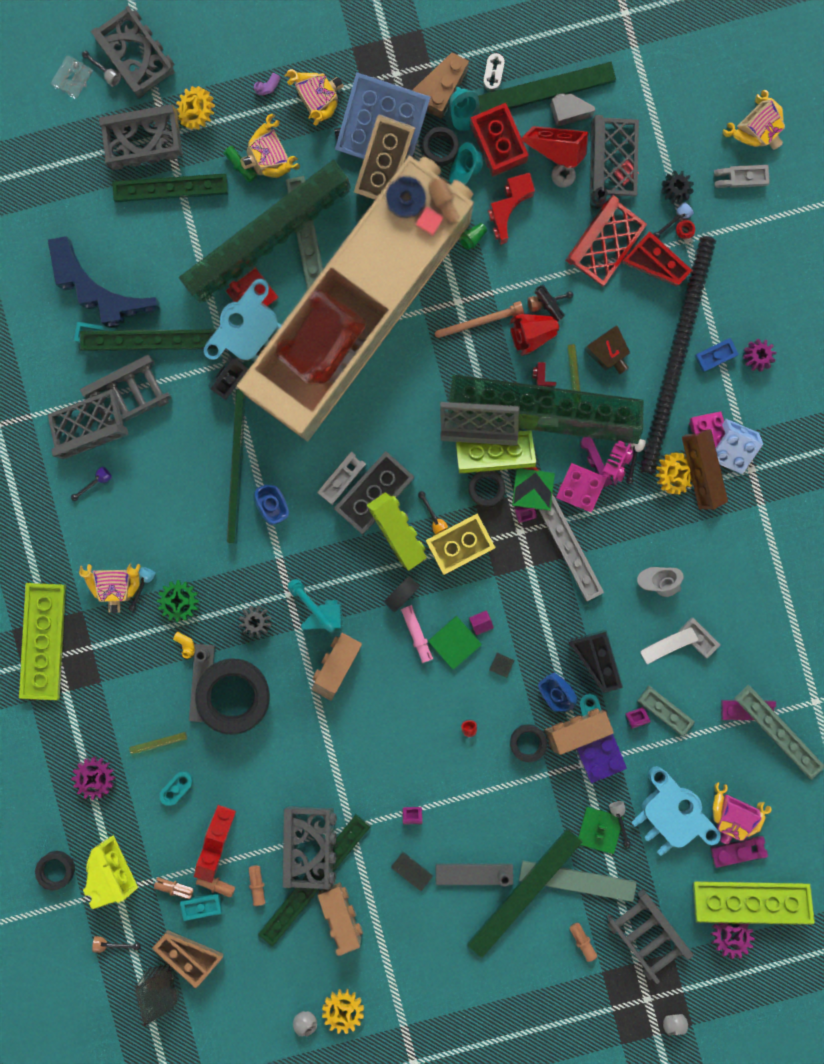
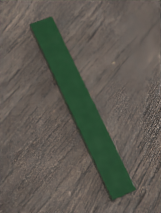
[478,61,616,113]
[80,329,227,351]
[227,389,246,544]
[258,814,371,947]
[467,828,582,958]

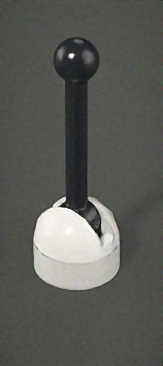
[626,438,646,484]

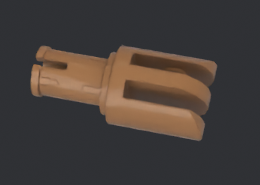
[429,178,460,224]

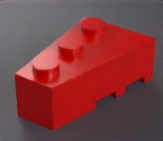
[622,231,692,287]

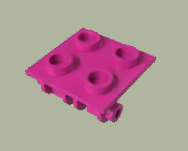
[689,411,725,447]
[602,441,633,485]
[556,463,607,513]

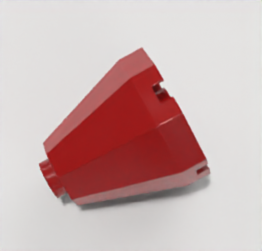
[510,314,559,356]

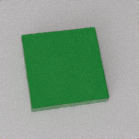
[428,615,482,670]

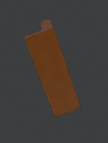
[682,429,728,509]

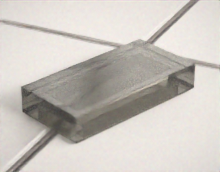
[391,851,433,891]

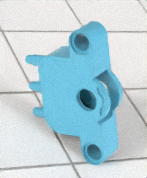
[204,279,282,362]
[632,766,721,856]

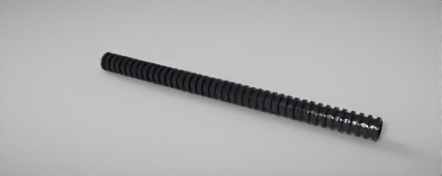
[639,236,717,474]

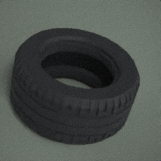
[195,658,270,735]

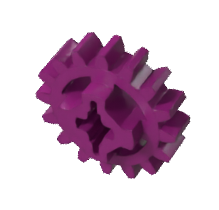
[72,756,116,800]
[710,923,755,959]

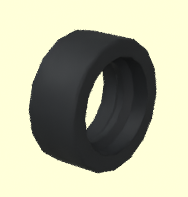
[422,127,459,167]
[469,471,505,507]
[384,576,420,613]
[510,724,547,763]
[35,851,75,891]

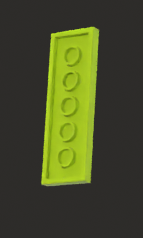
[19,583,66,700]
[693,882,815,925]

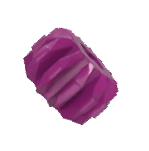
[742,339,777,372]

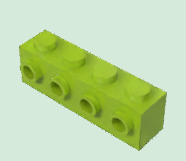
[366,492,427,571]

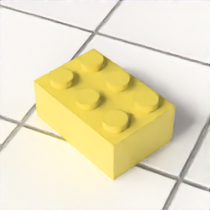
[426,513,495,575]

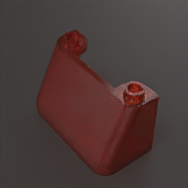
[274,289,366,384]

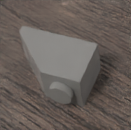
[550,93,595,127]

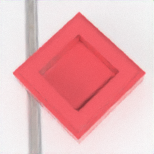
[612,160,639,186]
[416,207,444,236]

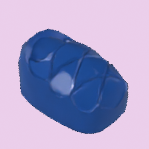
[253,485,289,526]
[538,672,577,712]

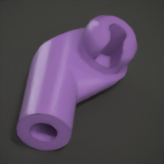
[254,73,281,95]

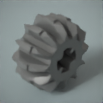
[239,605,272,638]

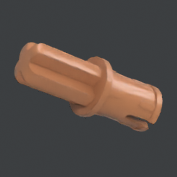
[249,865,266,906]
[154,877,193,899]
[196,877,235,897]
[570,923,597,962]

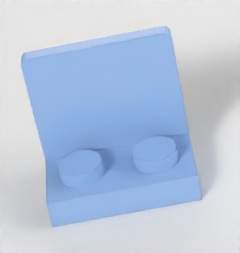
[716,419,763,474]

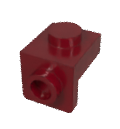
[532,362,556,391]

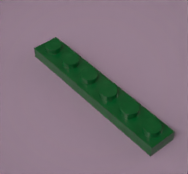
[112,173,228,202]

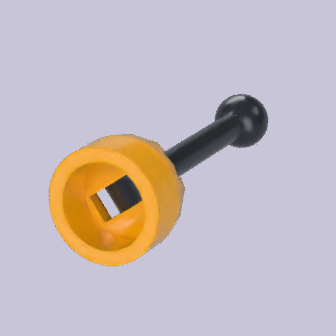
[418,491,449,535]

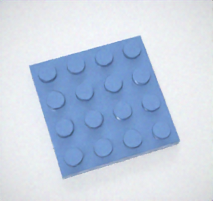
[335,72,431,160]

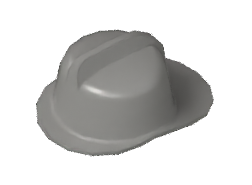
[637,567,683,597]

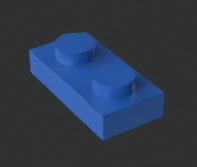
[695,338,739,372]

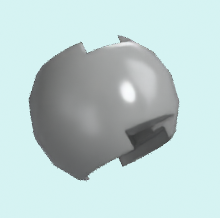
[552,164,576,188]
[293,1011,317,1037]
[663,1014,688,1036]

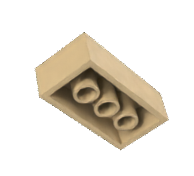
[354,114,416,200]

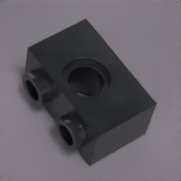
[208,356,249,400]

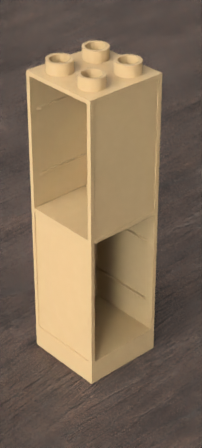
[237,155,474,442]

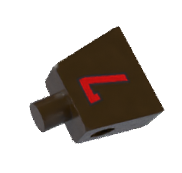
[585,325,630,374]

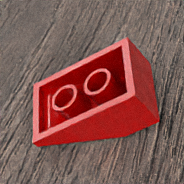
[522,126,588,168]

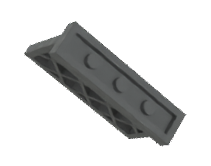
[590,115,639,197]
[47,389,128,459]
[440,402,519,445]

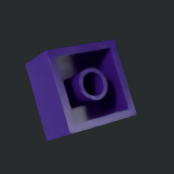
[576,734,627,783]

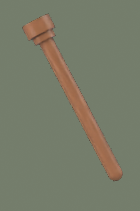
[435,301,524,338]

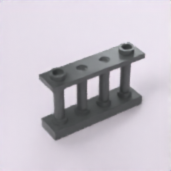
[80,355,172,427]
[607,889,694,984]

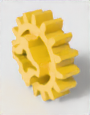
[176,86,215,130]
[656,453,692,494]
[322,989,364,1034]

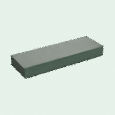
[637,686,695,737]

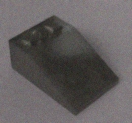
[135,964,179,1026]

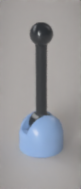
[653,202,694,239]

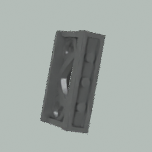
[91,6,175,99]
[99,104,183,170]
[283,806,337,890]

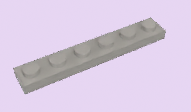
[538,494,604,601]

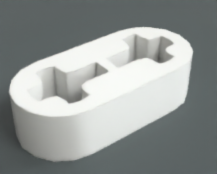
[483,53,504,92]

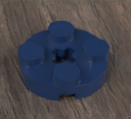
[386,176,426,218]

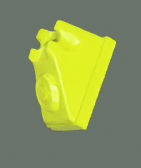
[83,835,138,909]

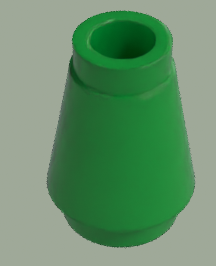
[459,223,487,250]

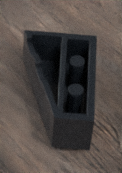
[568,630,623,693]

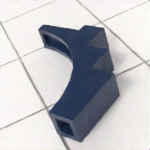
[48,236,161,328]

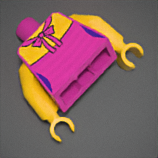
[712,782,772,844]

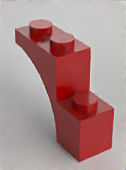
[488,173,535,244]
[194,805,236,883]

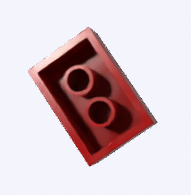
[470,103,529,177]

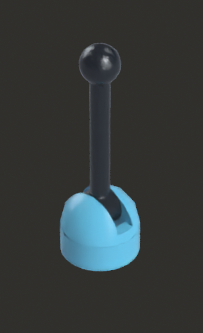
[128,567,156,612]

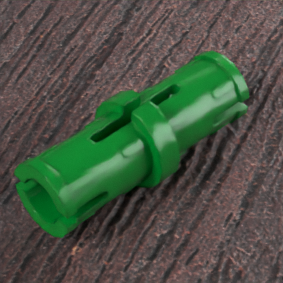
[223,146,257,183]

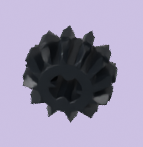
[661,170,694,204]

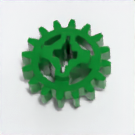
[157,580,200,622]

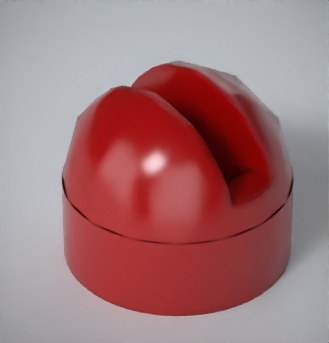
[461,720,477,737]

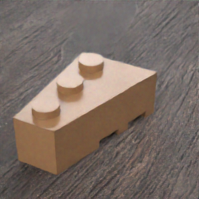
[412,53,469,119]
[312,633,362,701]
[544,708,614,755]
[318,882,363,956]
[152,930,223,988]

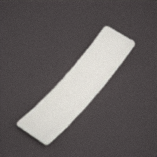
[641,627,698,664]

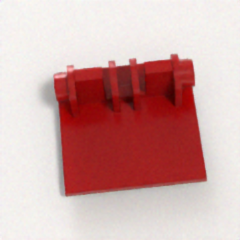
[225,267,279,306]

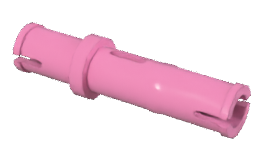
[401,605,433,663]

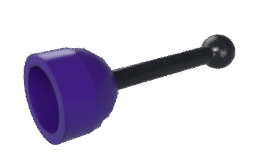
[71,466,112,501]

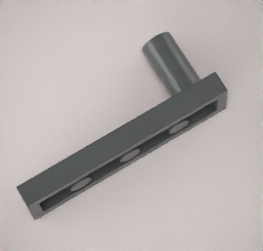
[189,644,216,722]
[436,864,513,886]

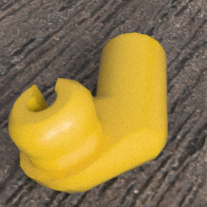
[173,631,195,659]

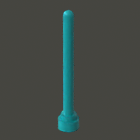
[287,579,335,632]

